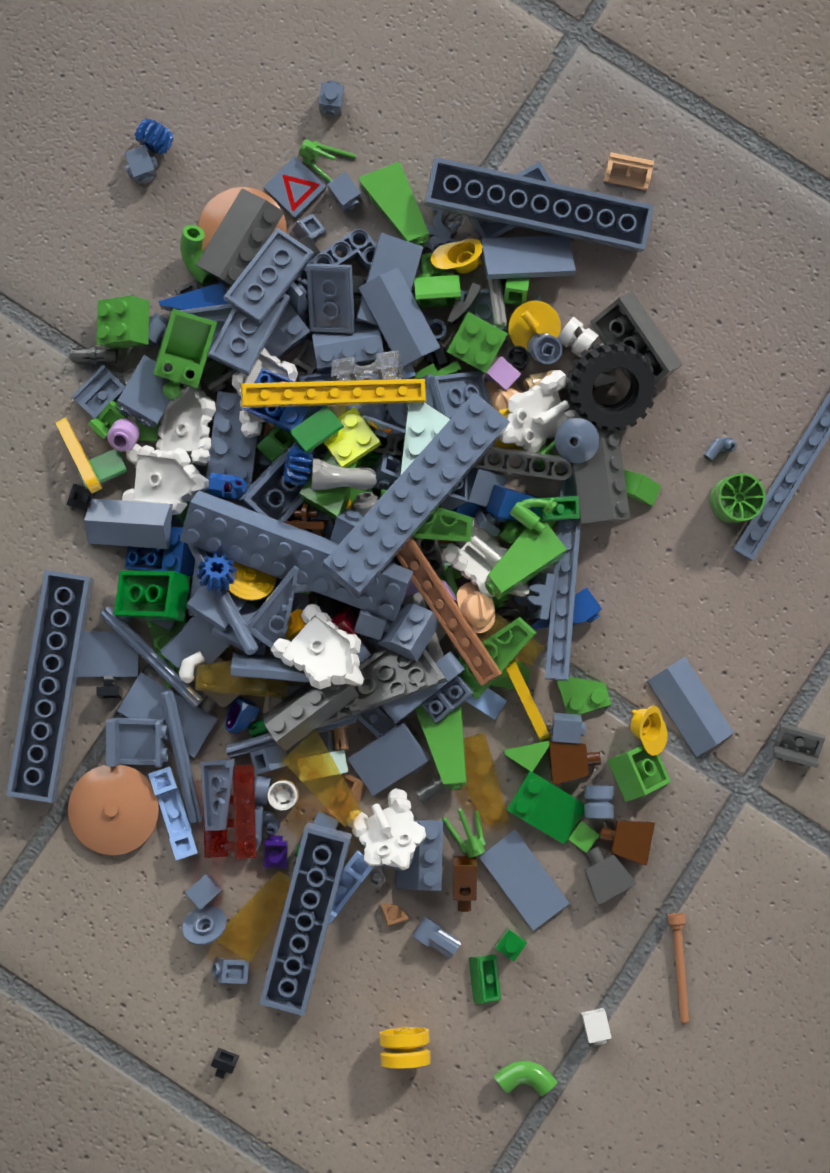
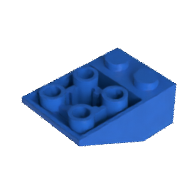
[241,368,324,434]
[125,527,195,576]

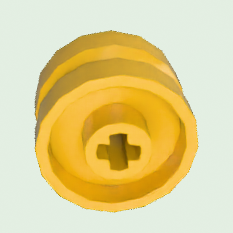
[379,1027,431,1069]

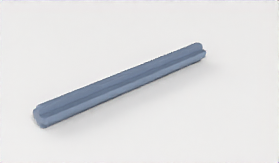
[188,544,258,655]
[100,607,203,707]
[161,691,202,824]
[226,715,356,758]

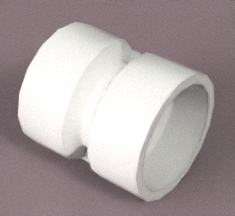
[557,317,599,358]
[268,780,299,810]

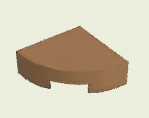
[380,903,409,927]

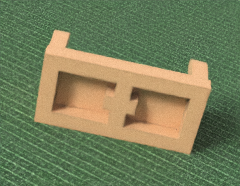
[604,152,654,191]

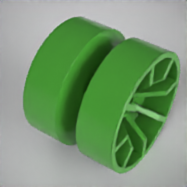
[710,473,766,523]

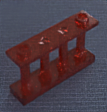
[203,765,256,859]

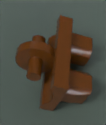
[283,504,329,537]

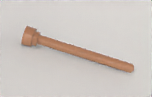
[667,913,689,1024]

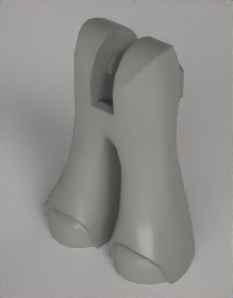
[311,459,376,490]

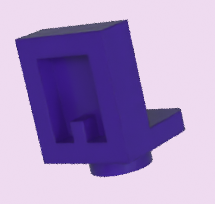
[264,835,288,868]

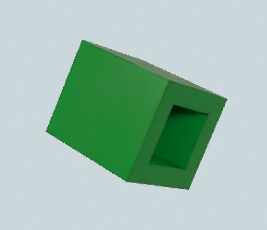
[494,927,527,962]

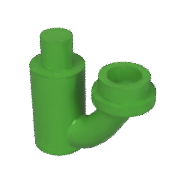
[509,498,558,534]

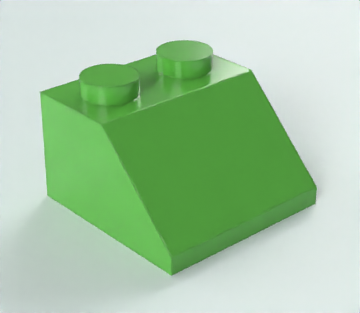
[414,272,461,309]
[607,744,671,802]

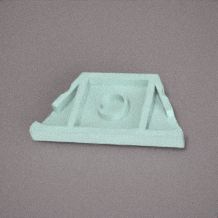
[400,403,450,475]

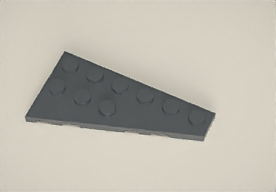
[315,648,448,729]

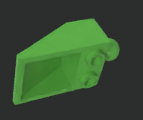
[153,309,217,400]

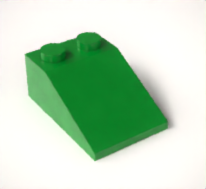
[113,571,190,622]
[506,770,585,844]

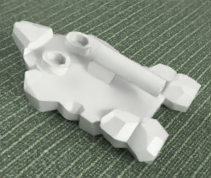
[232,348,298,438]
[500,370,581,452]
[156,382,216,466]
[122,444,209,515]
[441,517,529,597]
[271,604,364,689]
[347,788,426,870]

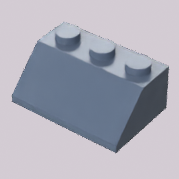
[312,322,385,373]
[396,819,443,891]

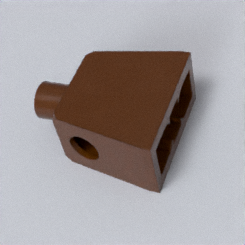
[548,741,601,785]
[599,820,655,866]
[453,856,477,912]

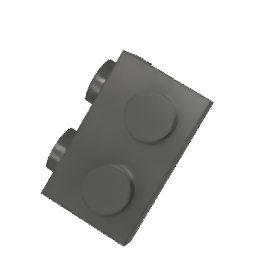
[201,360,237,395]
[772,723,825,768]

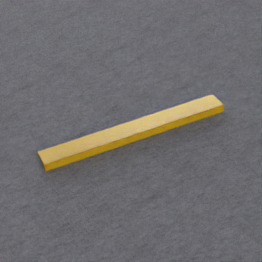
[240,379,426,408]

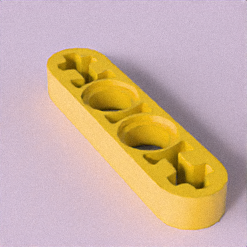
[56,417,102,494]
[506,660,551,742]

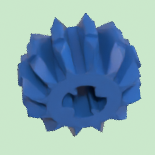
[134,119,174,154]
[283,446,313,485]
[197,553,237,593]

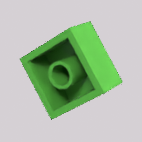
[97,295,149,349]
[446,312,508,373]

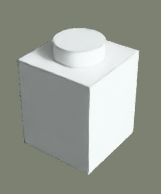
[581,1008,611,1045]

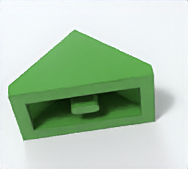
[624,470,661,507]
[503,741,549,772]

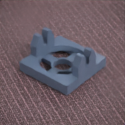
[511,573,555,620]

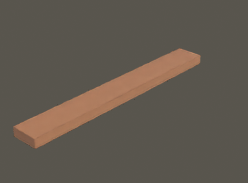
[396,537,502,686]

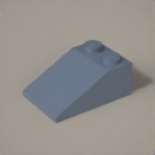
[265,302,312,360]

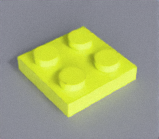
[323,407,381,468]

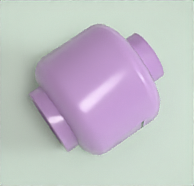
[107,418,140,452]

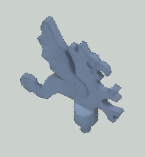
[422,207,461,252]

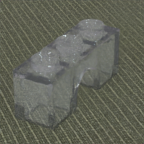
[331,350,404,381]

